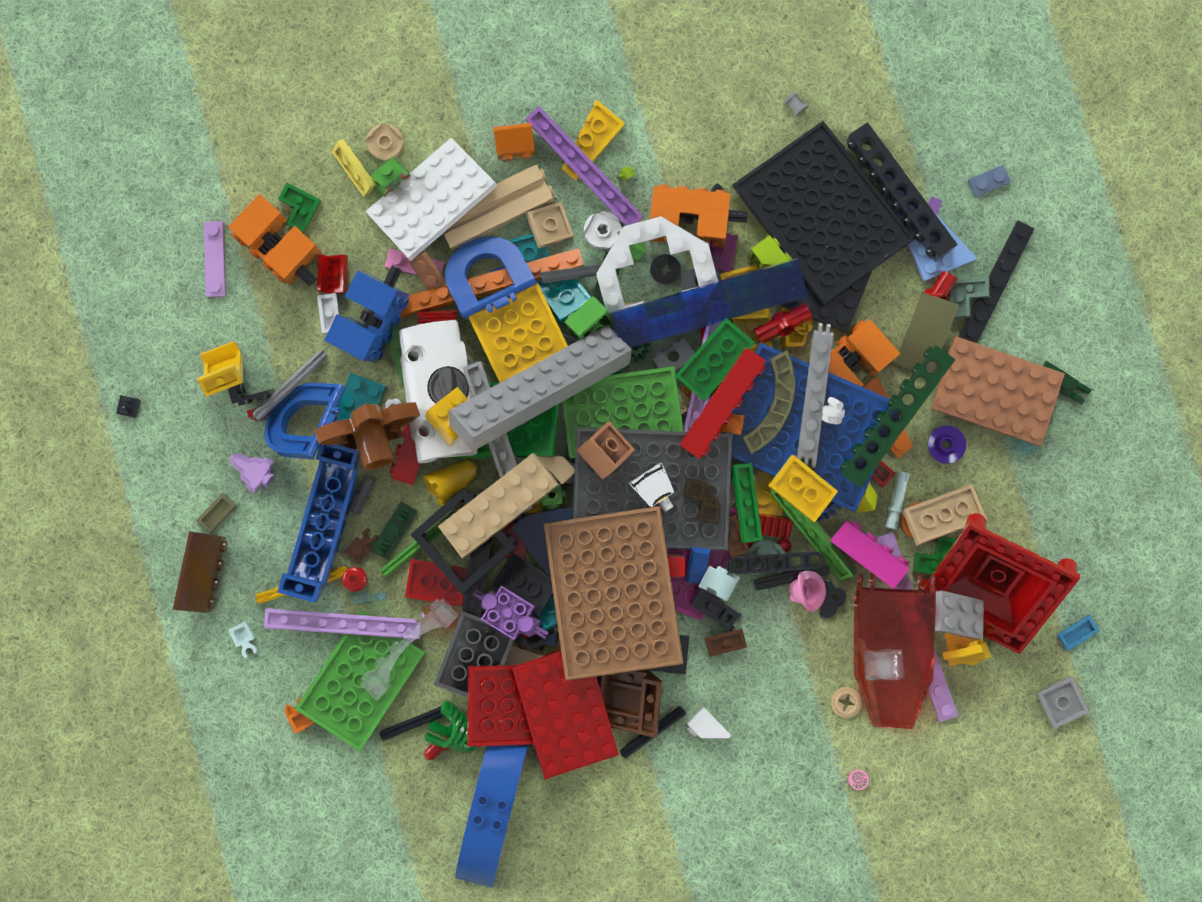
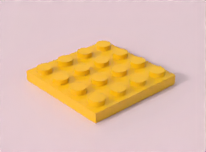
[469,283,568,383]

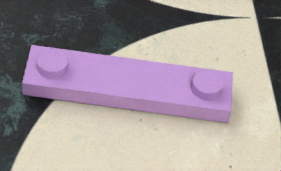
[204,221,226,298]

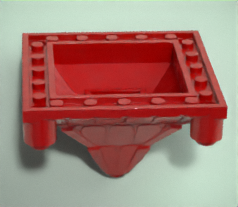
[915,513,1080,654]

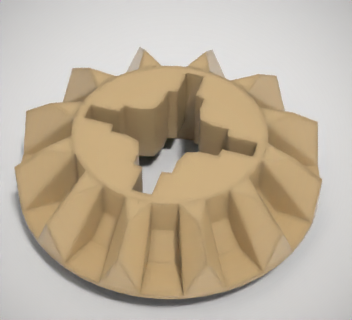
[831,687,862,718]

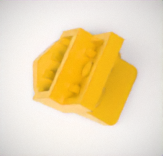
[942,633,991,666]

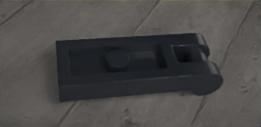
[689,587,741,631]

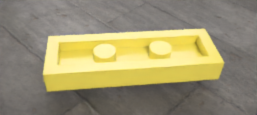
[331,139,376,197]

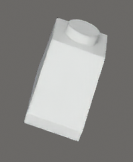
[686,706,731,738]

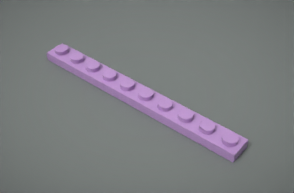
[876,532,958,722]

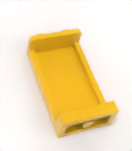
[197,341,243,397]

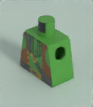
[372,157,411,197]

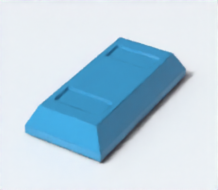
[1057,614,1100,651]

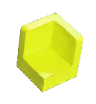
[856,483,878,513]

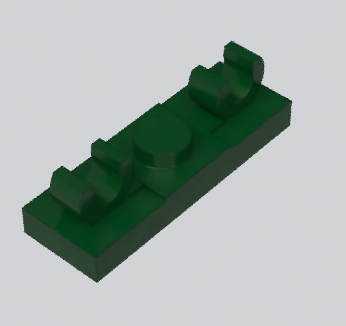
[371,501,418,560]

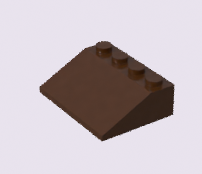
[173,531,228,613]

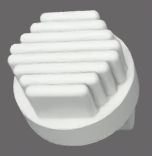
[822,397,845,425]

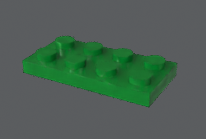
[675,318,755,402]

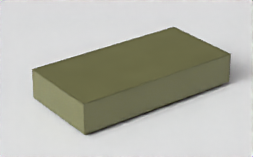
[196,493,237,534]

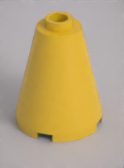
[423,459,478,507]

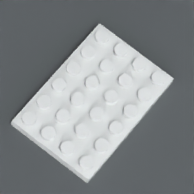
[366,138,497,261]

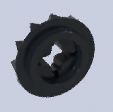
[650,254,680,285]

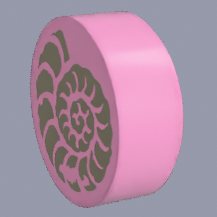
[848,770,869,790]

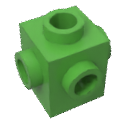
[539,484,566,510]

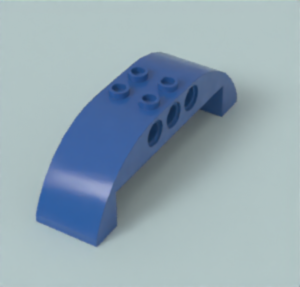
[277,444,360,603]
[455,744,529,888]

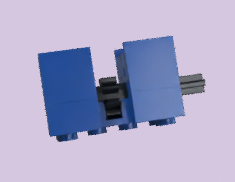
[324,265,410,363]

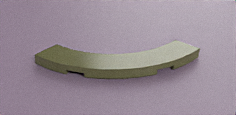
[743,350,795,454]

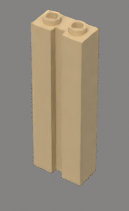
[443,164,555,251]

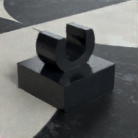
[116,395,140,418]

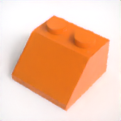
[493,123,536,161]

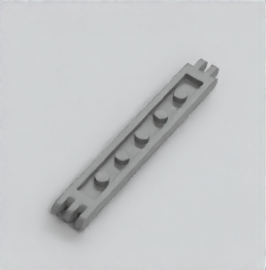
[797,323,834,468]

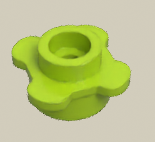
[617,165,636,181]

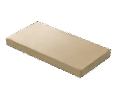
[902,484,987,546]

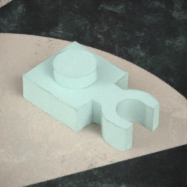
[228,621,258,658]

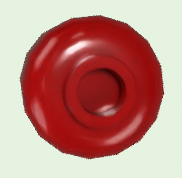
[342,567,369,592]

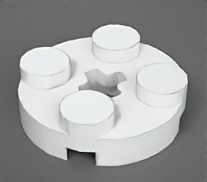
[584,211,622,250]

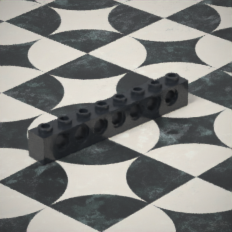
[846,122,958,262]

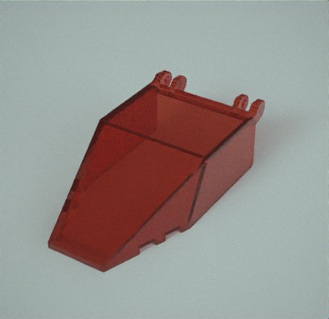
[854,573,936,729]

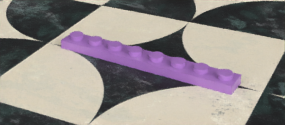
[525,106,644,226]

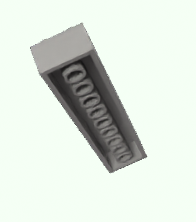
[449,325,632,451]

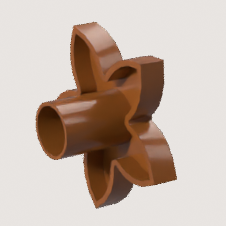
[314,402,420,470]

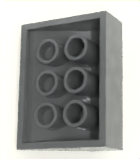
[434,611,514,698]

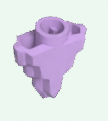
[229,454,275,494]

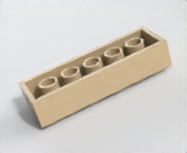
[438,453,559,558]

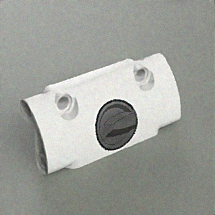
[399,320,478,463]

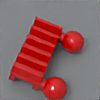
[747,513,793,553]

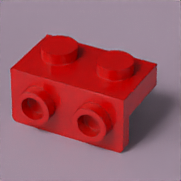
[317,254,348,294]

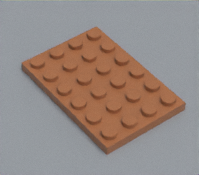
[930,336,1065,447]

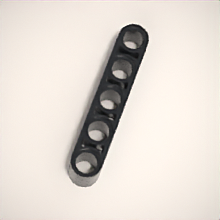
[728,552,825,574]

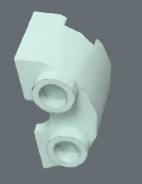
[698,566,740,601]

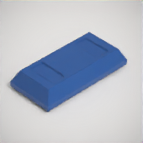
[685,547,711,584]

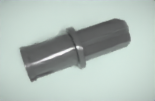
[350,476,375,515]

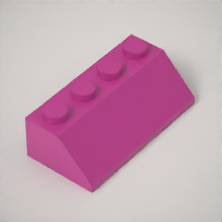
[830,520,911,589]

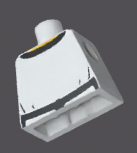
[629,462,674,512]

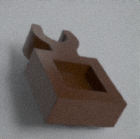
[344,528,378,564]

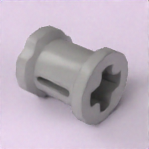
[784,91,808,117]

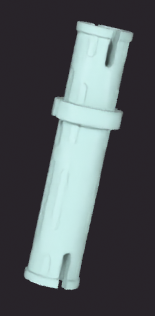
[885,471,910,530]

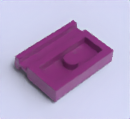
[709,233,738,272]

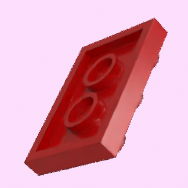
[405,559,468,606]

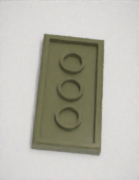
[895,292,959,373]

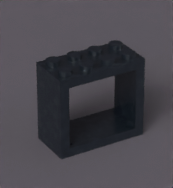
[410,488,517,594]

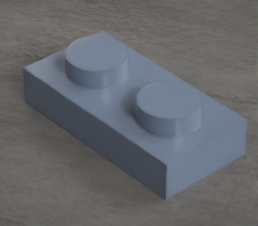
[968,165,1011,198]

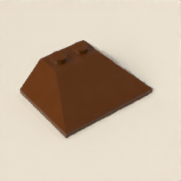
[596,670,662,738]

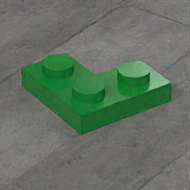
[278,183,322,234]
[912,537,957,575]

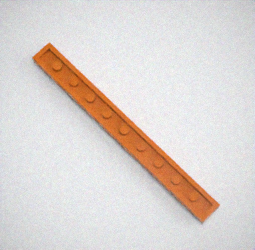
[400,248,584,318]

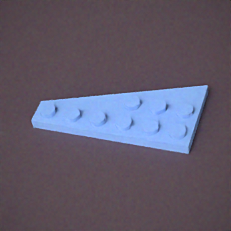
[884,175,977,282]

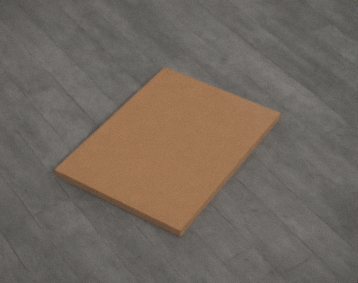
[544,506,684,681]

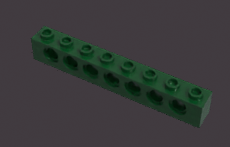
[840,345,956,488]

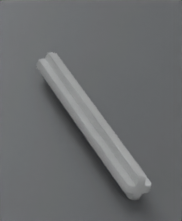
[253,350,327,421]

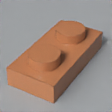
[408,250,446,290]

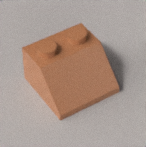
[576,421,635,480]

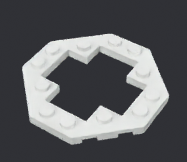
[596,216,718,338]

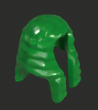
[425,700,478,754]

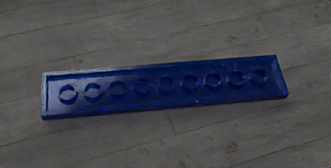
[611,258,808,348]

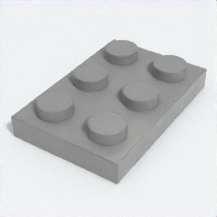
[935,591,984,640]

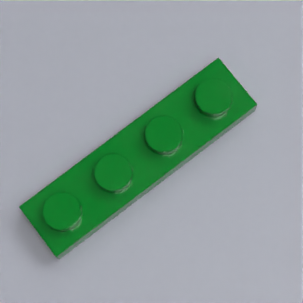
[731,463,763,543]

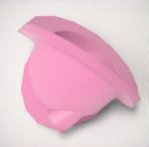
[789,570,826,612]

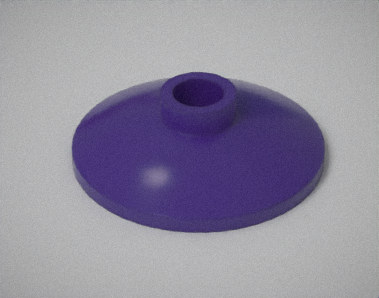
[928,425,966,464]

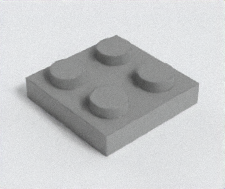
[1036,676,1089,729]

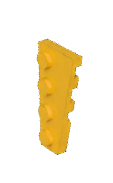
[562,100,625,182]

